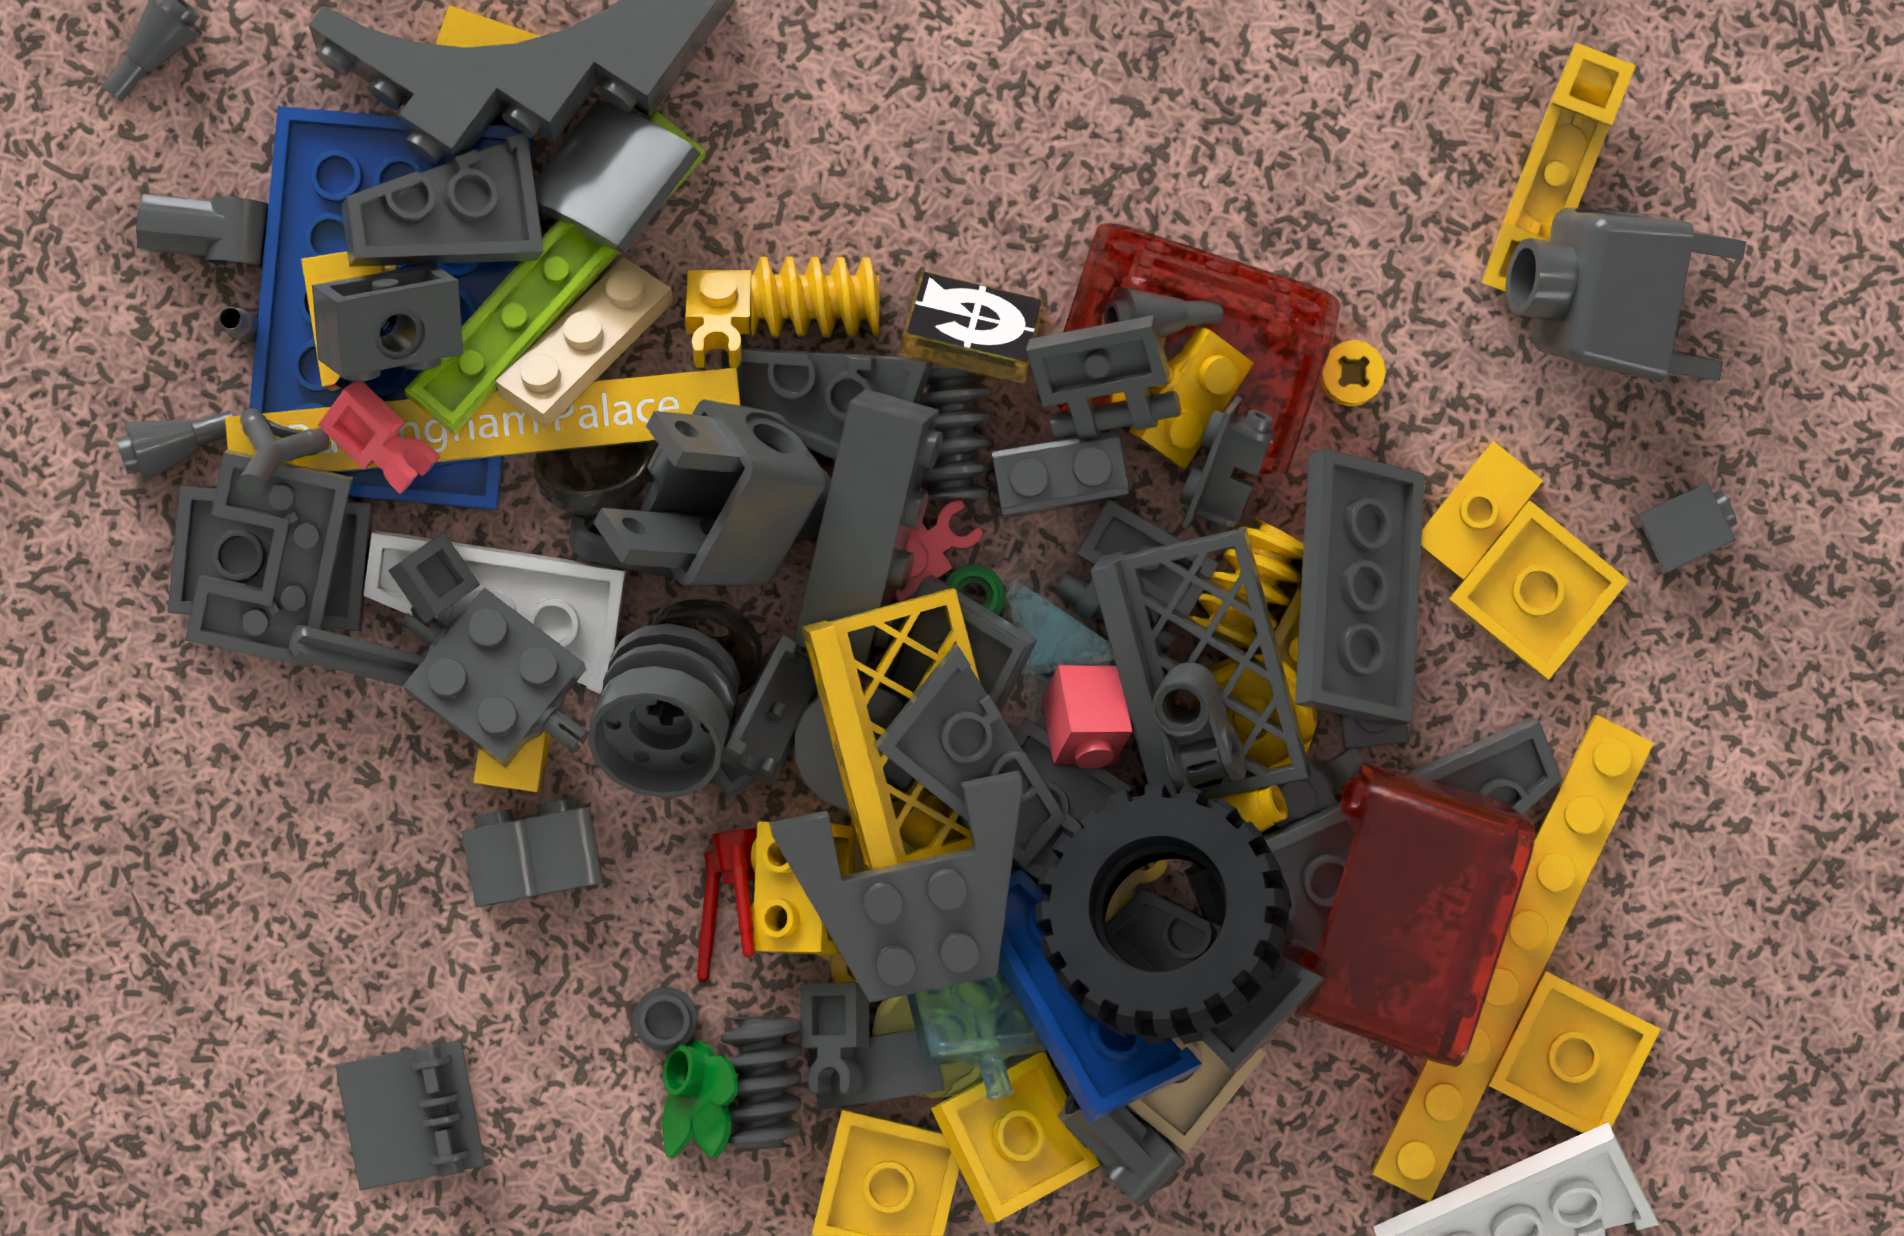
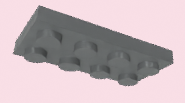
[1295,448,1424,726]

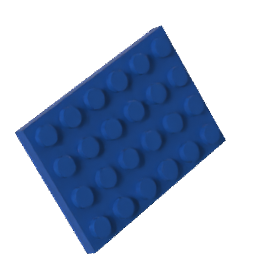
[249,106,533,511]

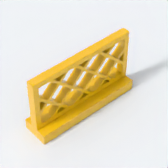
[801,588,980,871]

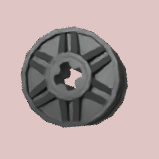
[588,624,741,798]

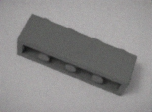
[794,389,943,665]

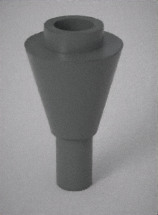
[102,0,202,101]
[1104,287,1223,338]
[116,410,232,483]

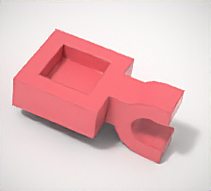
[318,381,440,494]

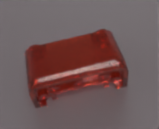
[1057,223,1340,475]
[1293,762,1535,1067]

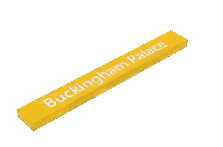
[225,368,741,473]

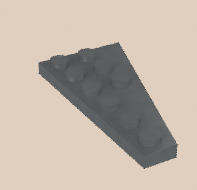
[1184,717,1562,1035]

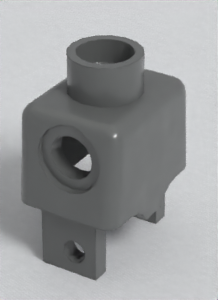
[1506,208,1746,382]
[594,399,831,586]

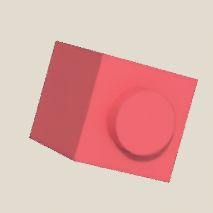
[1041,665,1133,769]

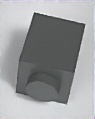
[1630,482,1737,575]

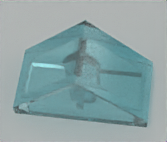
[1006,578,1114,679]

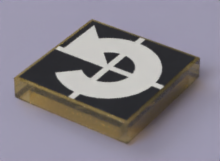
[899,271,1045,384]

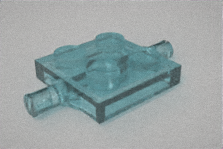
[907,966,1046,1100]

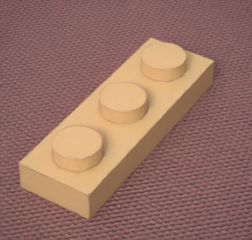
[495,256,674,428]

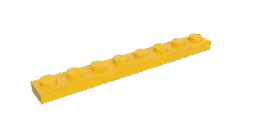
[1371,715,1654,1202]

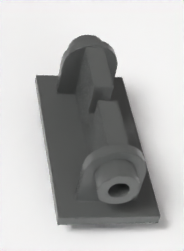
[1180,396,1275,534]

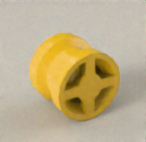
[1318,340,1386,407]

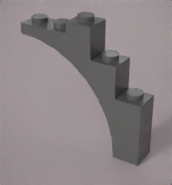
[309,0,735,164]

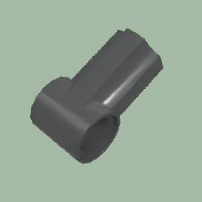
[136,194,268,268]
[1057,1093,1186,1207]

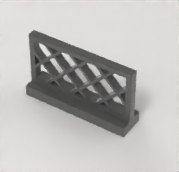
[1091,527,1311,799]

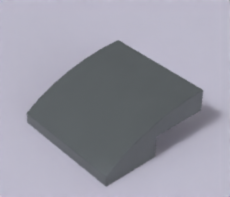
[534,99,700,253]

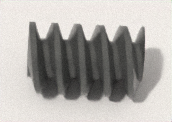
[919,368,992,500]
[721,1016,801,1149]

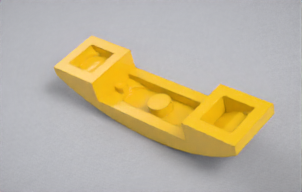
[1481,42,1636,292]

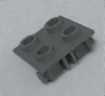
[335,1040,486,1191]

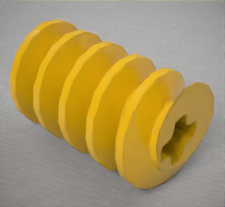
[751,256,879,338]
[1189,517,1304,650]

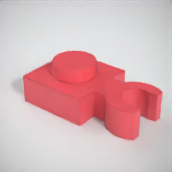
[895,500,984,602]

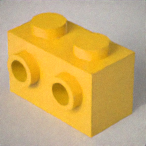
[751,822,855,955]

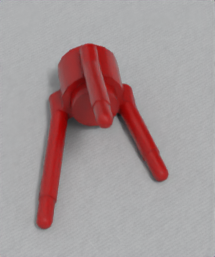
[697,828,757,982]

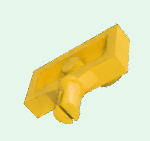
[1129,326,1254,469]

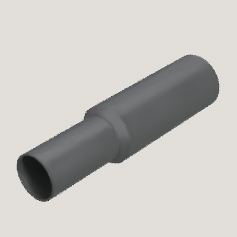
[219,307,258,343]

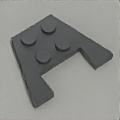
[769,770,1023,1003]

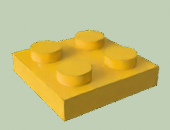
[1447,500,1629,680]
[1488,970,1661,1133]
[931,1050,1100,1224]
[811,1108,960,1236]

